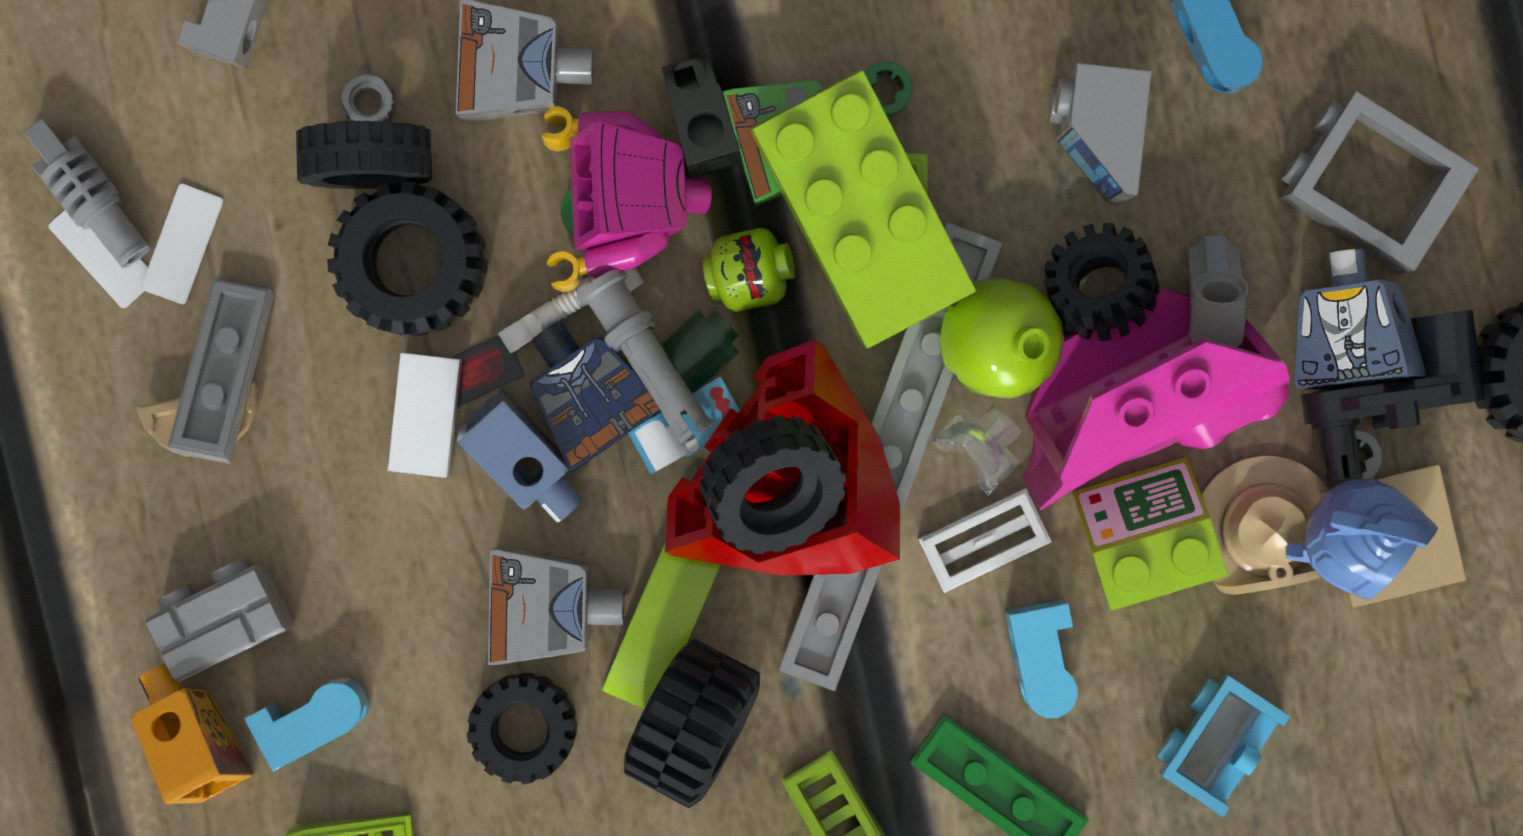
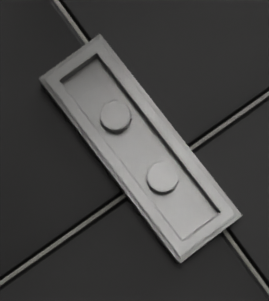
[168,278,274,464]

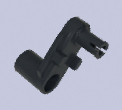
[1301,310,1485,483]

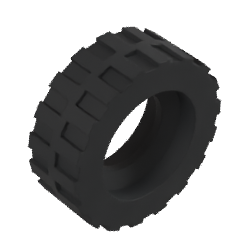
[296,121,432,189]
[700,415,846,554]

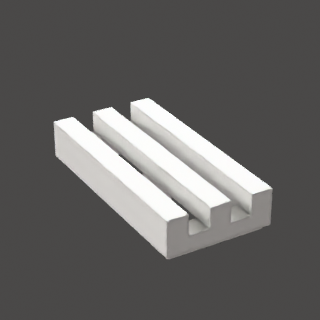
[917,488,1052,593]

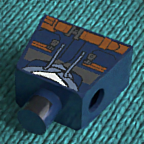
[529,320,661,472]

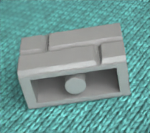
[145,558,295,683]

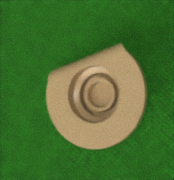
[1201,456,1329,595]

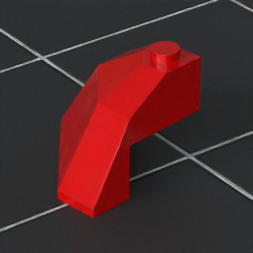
[665,340,900,576]

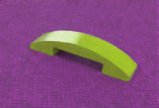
[602,544,721,709]

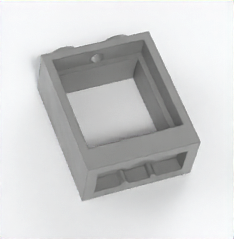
[1279,91,1479,274]

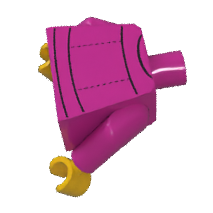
[541,106,712,292]

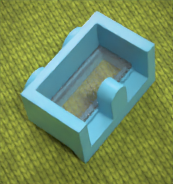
[1156,674,1290,817]

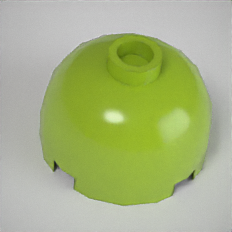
[939,277,1064,398]

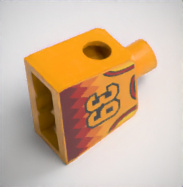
[131,664,254,804]

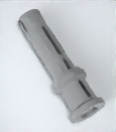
[577,269,714,445]

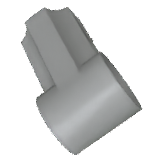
[1187,235,1249,347]

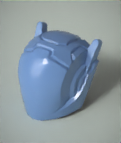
[1286,479,1438,600]

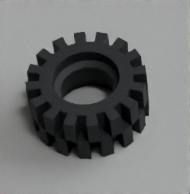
[1044,223,1159,341]

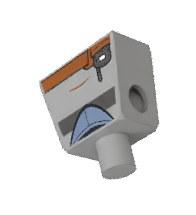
[455,0,594,122]
[488,547,625,665]

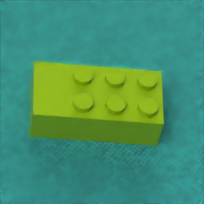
[748,70,976,349]

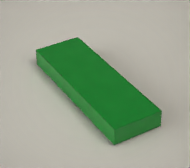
[909,712,1089,836]

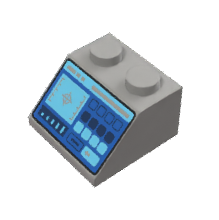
[1048,63,1152,205]

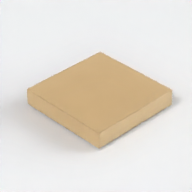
[1319,464,1466,608]

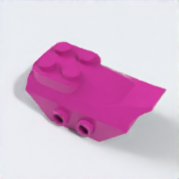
[1023,287,1290,510]

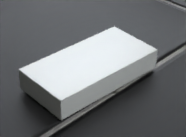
[388,352,462,478]

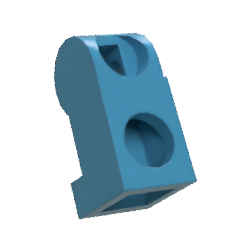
[1170,0,1263,94]

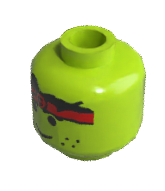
[703,227,796,312]

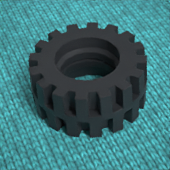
[467,673,577,785]

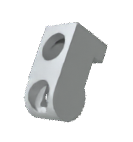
[177,0,267,69]

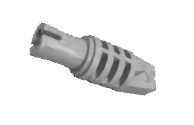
[23,118,151,268]

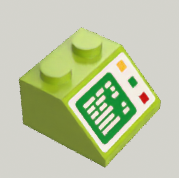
[1072,456,1228,611]

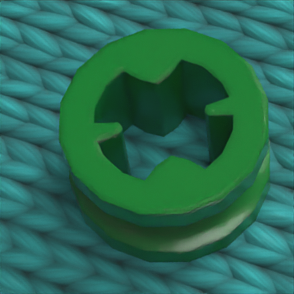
[864,61,912,118]

